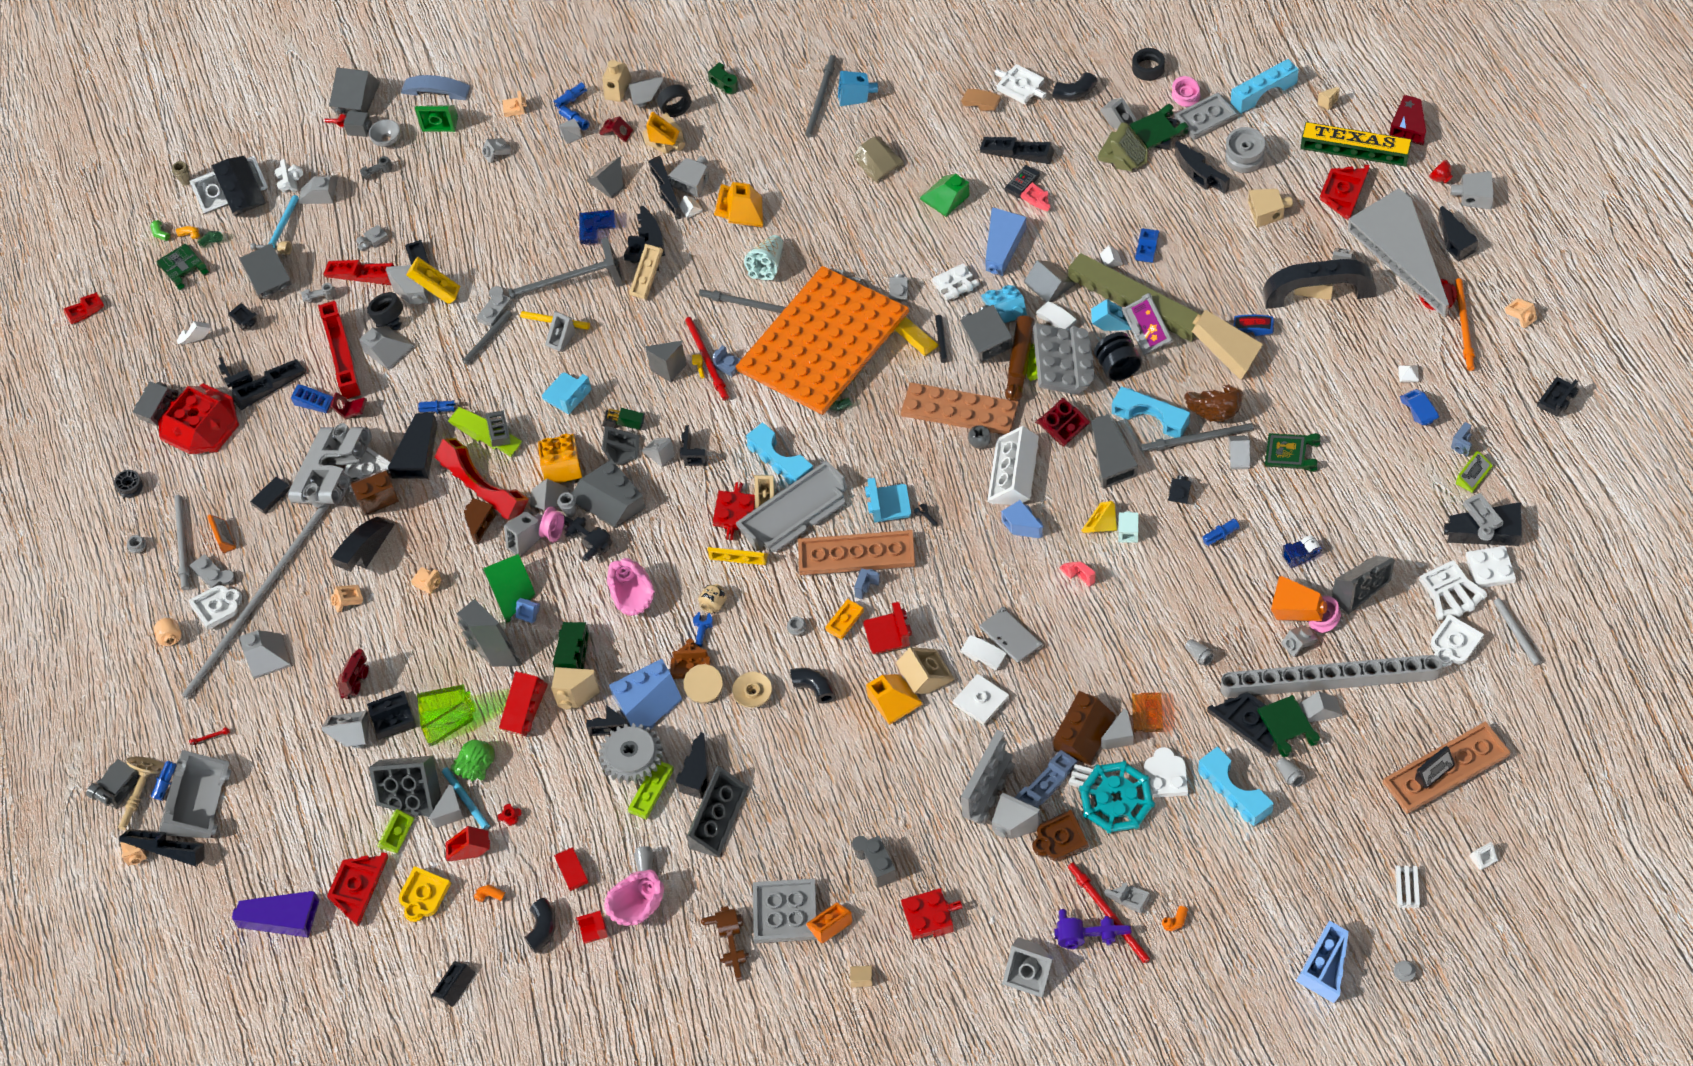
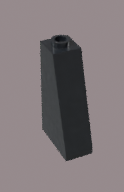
[388,412,438,479]
[1444,503,1522,546]

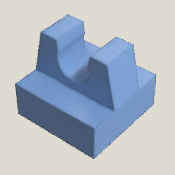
[515,598,540,623]

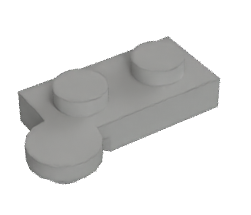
[476,286,512,327]
[1463,493,1503,541]
[190,554,235,589]

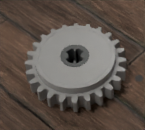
[598,723,663,784]

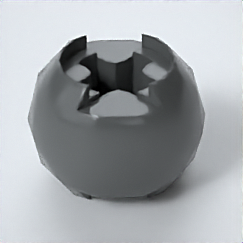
[968,425,991,449]

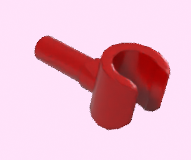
[324,114,346,128]

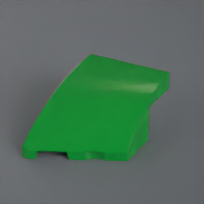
[483,554,536,623]

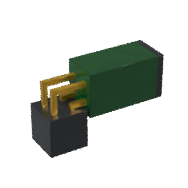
[602,408,645,430]

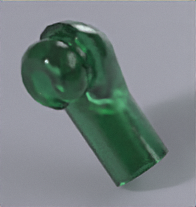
[197,231,223,248]
[829,397,852,412]

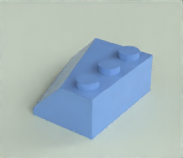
[609,659,682,730]

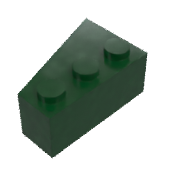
[552,622,589,672]

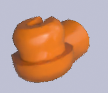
[474,885,506,902]

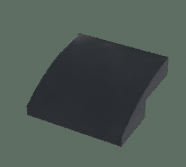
[367,690,416,740]

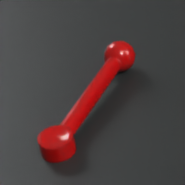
[189,727,230,745]

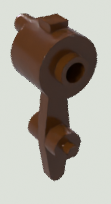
[701,906,750,981]

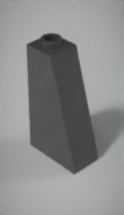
[1091,414,1138,489]

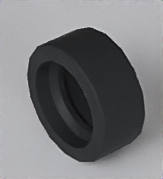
[1132,48,1165,81]
[657,84,692,117]
[367,292,403,325]

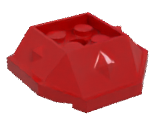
[158,383,239,454]

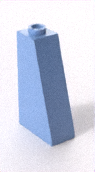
[985,207,1027,276]

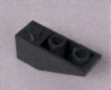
[1438,206,1478,262]
[676,732,709,799]

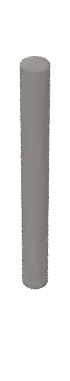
[1494,598,1541,666]

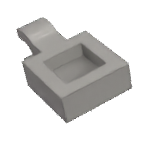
[356,225,389,251]

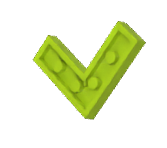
[628,761,674,820]

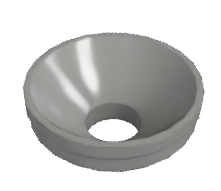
[369,119,400,147]

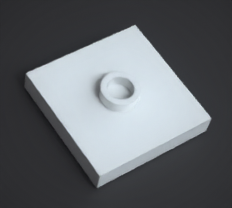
[953,674,1009,726]

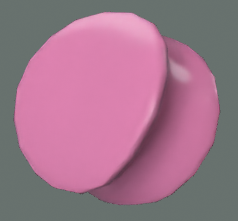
[1172,76,1200,107]
[538,507,565,543]
[1308,596,1341,633]

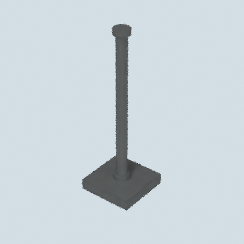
[508,237,623,299]

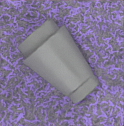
[557,492,576,518]
[1185,639,1215,666]
[1276,757,1305,787]
[633,846,654,871]

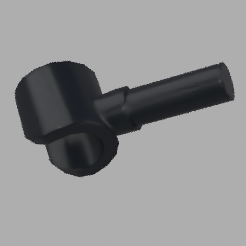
[376,317,402,331]
[914,504,938,527]

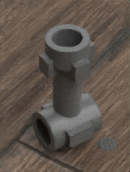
[359,156,393,179]

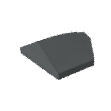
[601,426,640,465]

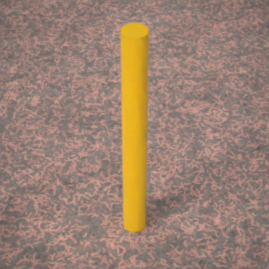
[520,311,590,330]

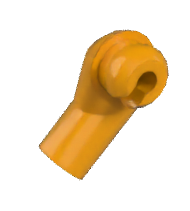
[176,226,200,239]

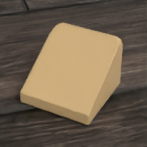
[1318,87,1340,110]
[850,965,873,988]

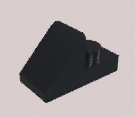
[586,705,627,736]

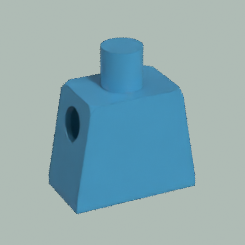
[837,71,878,106]

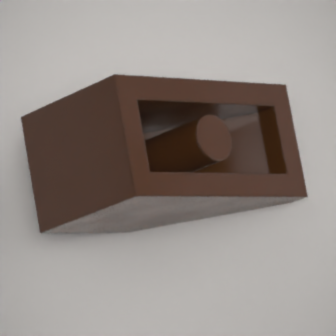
[464,498,496,545]

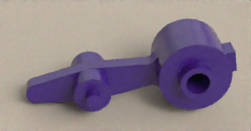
[1054,909,1132,949]

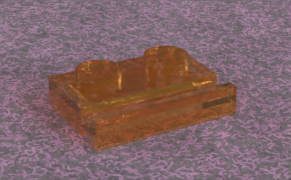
[1132,692,1163,733]

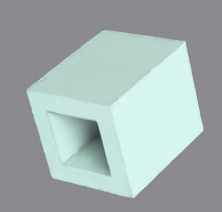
[1118,511,1138,543]

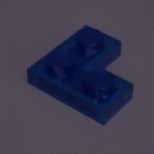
[579,209,615,245]

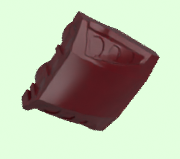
[1035,397,1090,447]
[338,648,369,699]

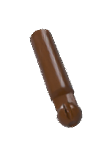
[1005,315,1035,402]

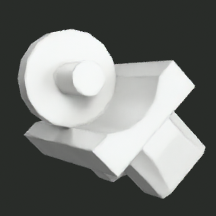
[274,159,303,193]

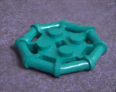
[1078,760,1155,834]

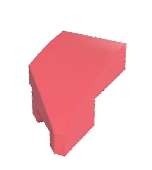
[1020,183,1050,212]

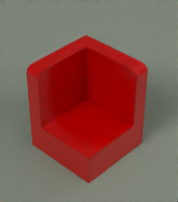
[577,911,608,944]

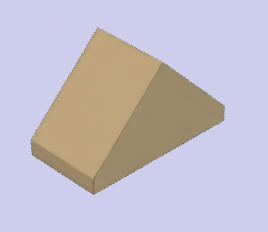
[754,475,776,509]

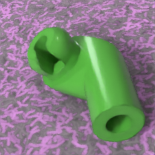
[150,220,170,241]

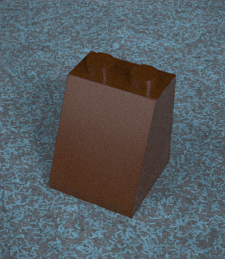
[350,469,399,516]

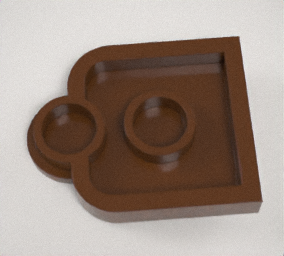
[1032,810,1089,861]

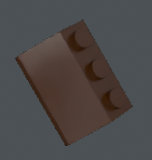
[1053,691,1116,766]

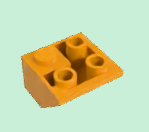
[727,182,763,227]
[866,674,923,725]

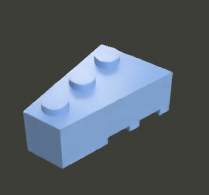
[1296,920,1349,1003]

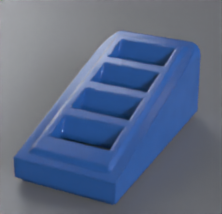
[291,384,333,413]

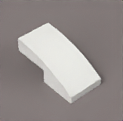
[1036,301,1077,330]
[960,635,1006,671]

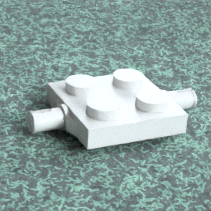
[995,64,1047,104]

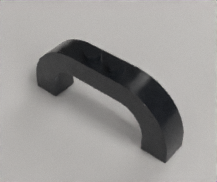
[1262,259,1376,309]

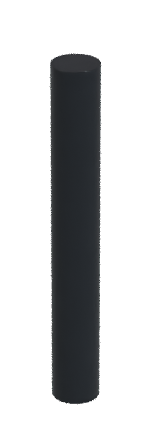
[935,315,948,363]

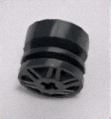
[1094,332,1143,382]

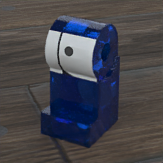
[1282,535,1322,569]

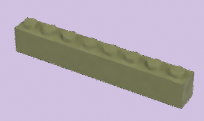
[1068,253,1201,342]

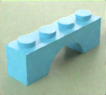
[1231,59,1299,114]
[1112,386,1190,438]
[746,422,813,485]
[1198,746,1274,826]

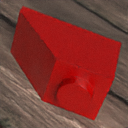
[445,826,490,862]

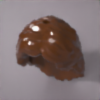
[1184,384,1243,422]

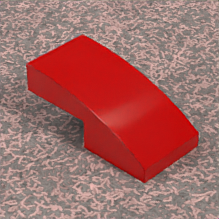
[64,292,104,324]
[554,847,589,891]

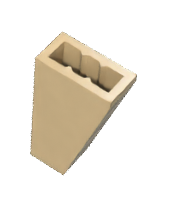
[1192,310,1263,379]

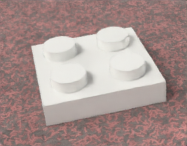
[1465,546,1516,588]

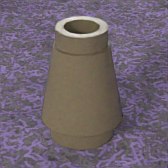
[172,161,191,186]

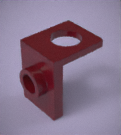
[599,116,633,142]
[330,392,367,419]

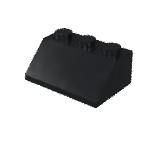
[211,155,266,216]

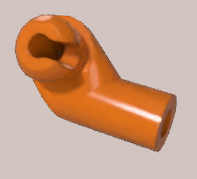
[1162,906,1188,932]

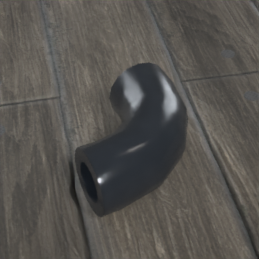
[1052,72,1098,101]
[790,668,836,704]
[524,898,555,954]

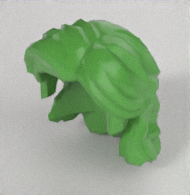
[451,739,495,782]

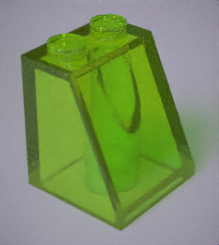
[417,684,476,747]

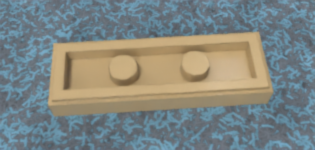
[629,244,663,300]

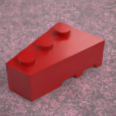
[499,671,548,737]

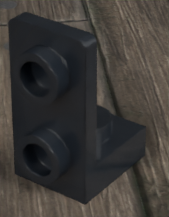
[218,357,253,389]
[680,425,708,466]

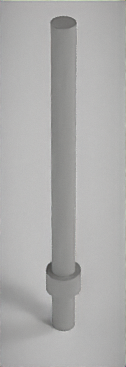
[174,495,190,590]

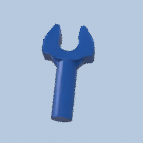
[693,612,713,647]

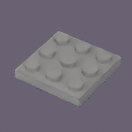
[753,878,817,943]

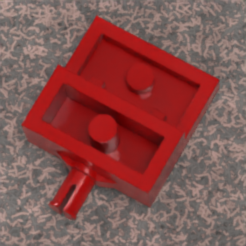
[901,888,962,940]

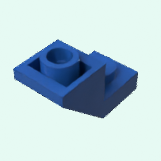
[1400,389,1439,425]

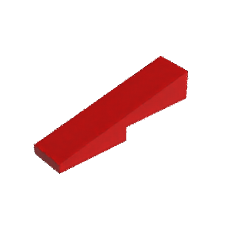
[323,260,394,285]

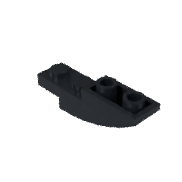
[1175,141,1230,194]
[637,206,665,271]

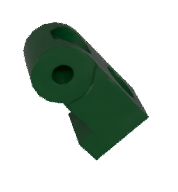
[708,62,739,94]

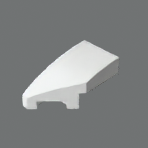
[177,321,211,345]

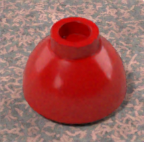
[1429,160,1453,184]

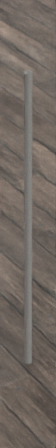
[182,504,331,699]

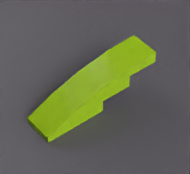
[448,407,522,457]

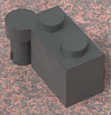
[133,381,179,426]
[86,759,140,809]
[852,836,897,888]

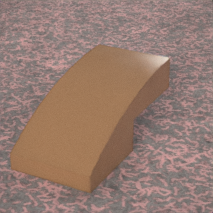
[961,89,1001,111]

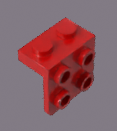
[863,601,912,655]

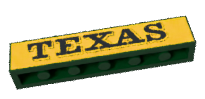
[1300,122,1412,167]

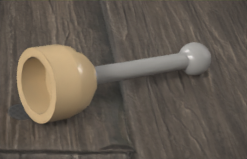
[250,241,292,255]

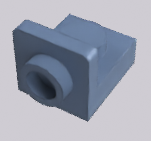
[712,345,741,377]
[1451,422,1472,456]
[854,568,880,599]

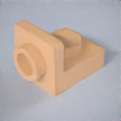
[502,91,527,117]
[1505,298,1537,328]
[411,567,442,594]
[331,585,363,613]
[120,842,148,866]

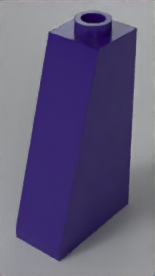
[232,891,320,938]

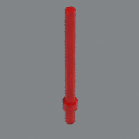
[685,317,729,401]
[1068,862,1150,964]

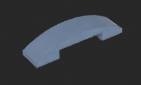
[401,75,470,100]
[1014,750,1077,808]

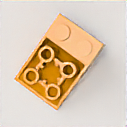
[538,433,582,483]

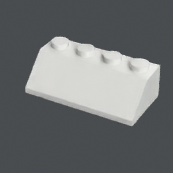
[190,155,268,213]
[987,426,1039,505]

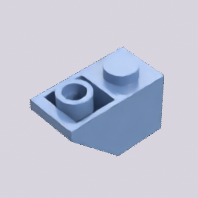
[1001,500,1043,538]

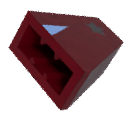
[1389,95,1426,146]

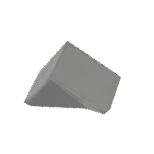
[559,119,582,144]

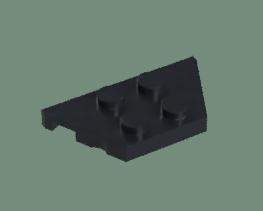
[1207,692,1274,757]

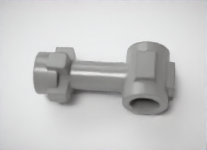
[301,283,336,302]

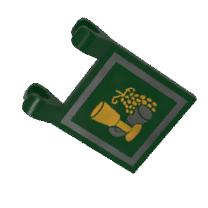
[1265,433,1321,472]

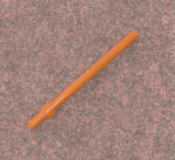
[1455,278,1475,371]

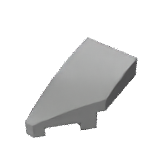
[1104,882,1151,913]

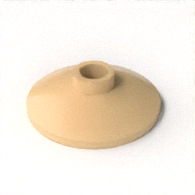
[732,672,772,708]

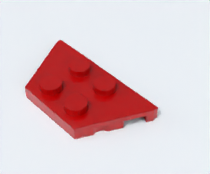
[1320,165,1370,220]
[327,852,389,926]

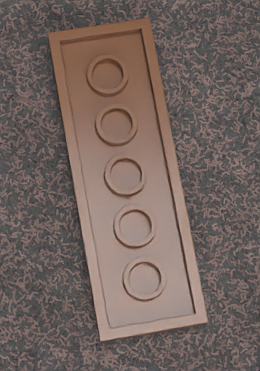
[901,382,1018,435]
[798,530,915,575]
[1383,721,1511,814]

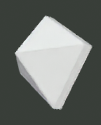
[1398,365,1419,382]

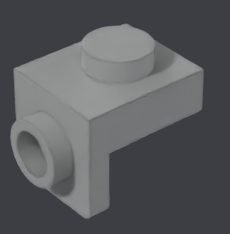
[482,138,511,163]
[889,274,909,300]
[1281,625,1318,657]

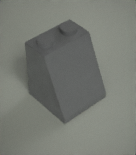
[329,67,380,114]
[239,243,292,299]
[960,305,1013,363]

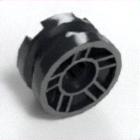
[114,470,143,498]

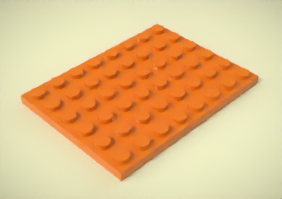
[735,266,909,415]

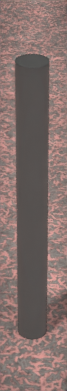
[462,310,513,365]

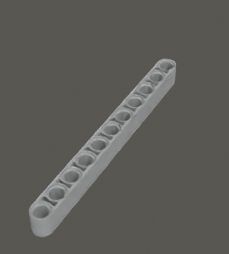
[1220,655,1442,698]

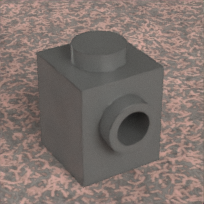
[344,111,372,137]

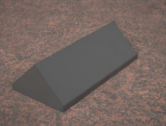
[686,766,749,857]

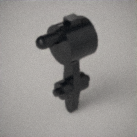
[563,515,612,561]

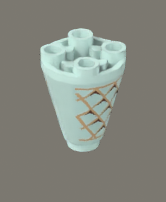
[744,235,783,280]

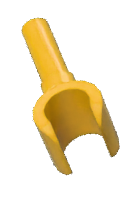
[692,354,705,379]

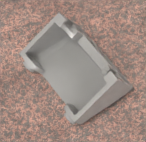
[158,750,231,838]

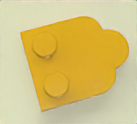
[399,866,451,922]

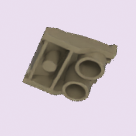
[854,136,904,183]

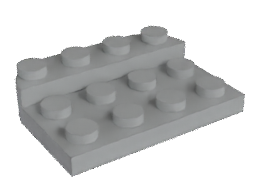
[1033,323,1094,394]
[961,729,1015,825]

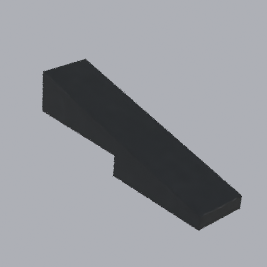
[980,137,1054,165]
[648,155,681,220]
[231,359,305,411]
[119,829,205,867]

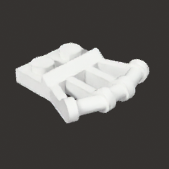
[1419,560,1488,620]

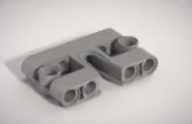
[288,423,372,508]

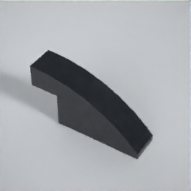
[331,517,395,572]

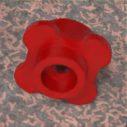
[498,804,522,826]

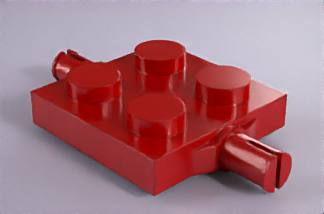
[712,482,755,540]

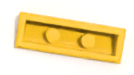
[406,257,461,304]
[895,317,938,356]
[707,547,768,565]

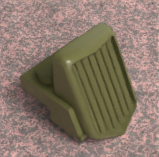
[1097,122,1148,171]

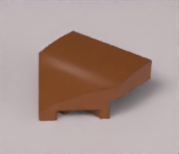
[670,638,710,679]

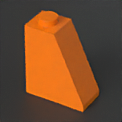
[1271,576,1327,621]

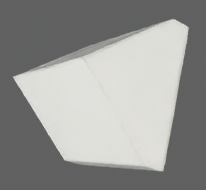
[679,195,703,218]
[1100,245,1123,268]
[1470,842,1498,870]

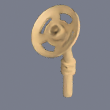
[118,756,164,830]

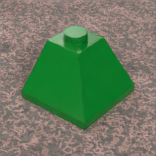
[415,105,458,132]
[920,174,970,217]

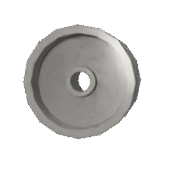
[1225,127,1265,173]

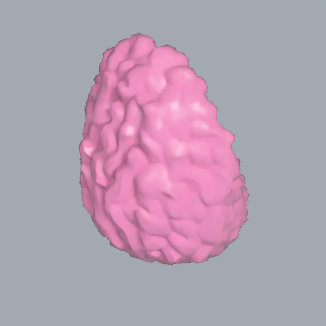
[607,558,655,616]
[604,869,664,926]

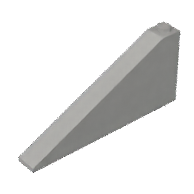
[1348,188,1449,318]

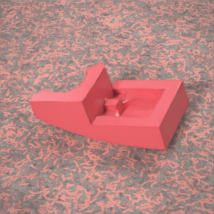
[1059,561,1095,587]

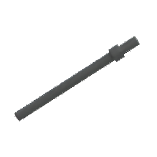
[805,55,836,137]
[699,289,786,313]
[1141,423,1253,452]

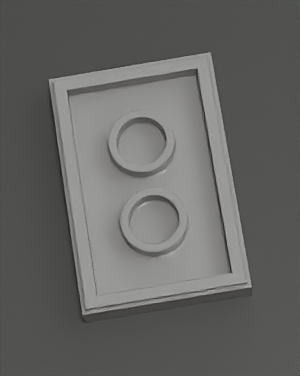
[1174,93,1238,140]

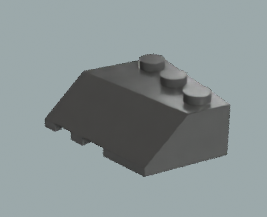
[572,459,646,528]
[1332,555,1395,615]
[456,599,522,667]
[369,755,441,819]

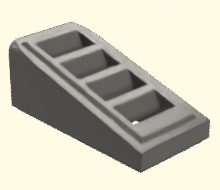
[485,410,510,447]

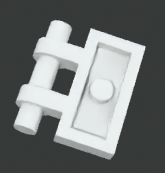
[932,263,979,301]

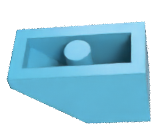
[1091,299,1131,331]

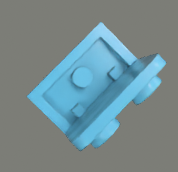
[981,285,1027,323]
[542,373,592,415]
[865,478,911,523]

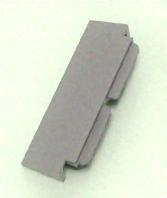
[736,460,847,553]

